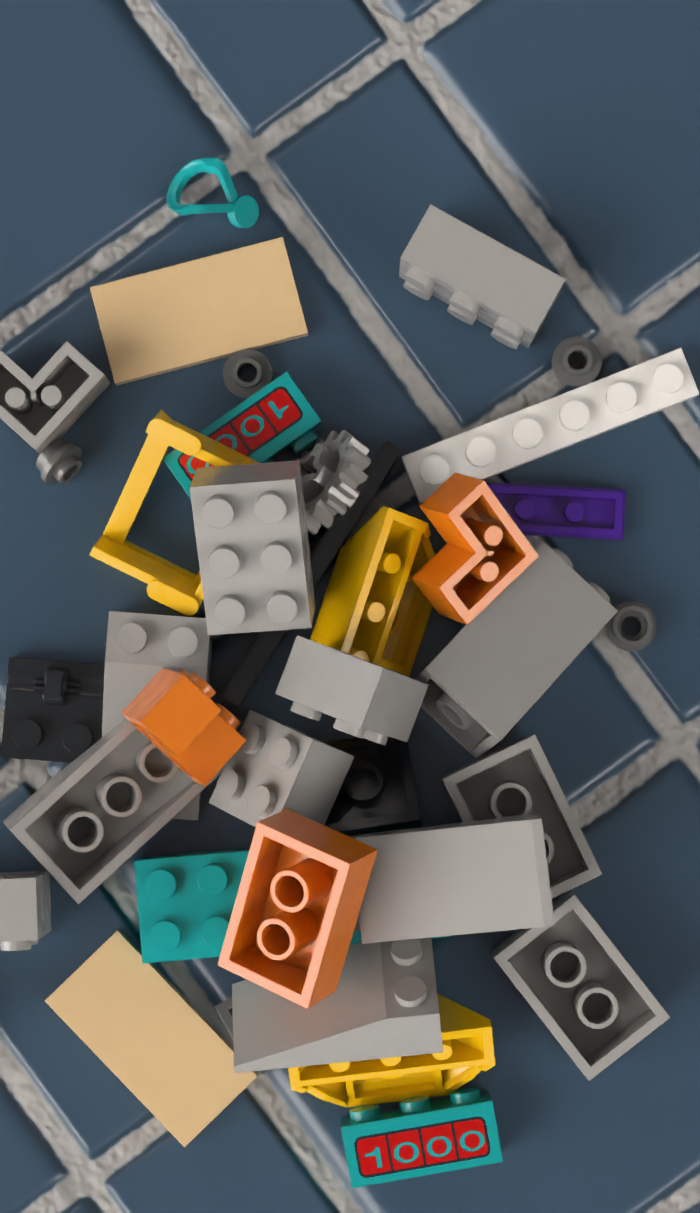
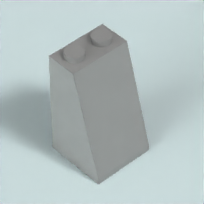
[415,542,618,759]
[350,814,555,944]

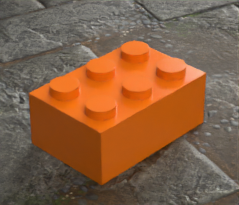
[218,809,378,1009]

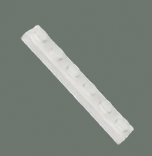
[401,348,699,505]

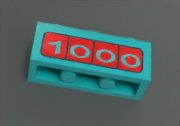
[163,371,322,499]
[341,1087,503,1188]

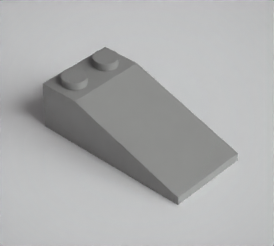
[102,611,213,821]
[3,719,226,905]
[232,938,443,1073]

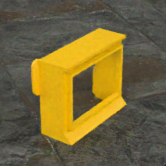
[89,409,259,616]

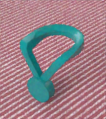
[167,158,259,228]

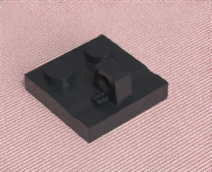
[1,657,105,763]
[325,737,421,837]

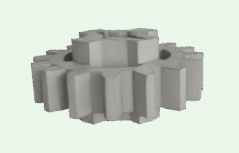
[295,430,371,535]

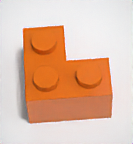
[411,473,539,625]
[121,668,247,787]

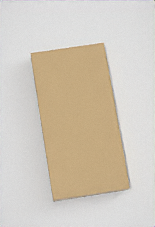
[90,237,308,386]
[45,929,258,1147]

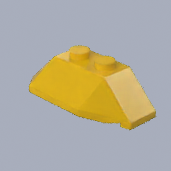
[310,506,435,677]
[288,994,495,1108]

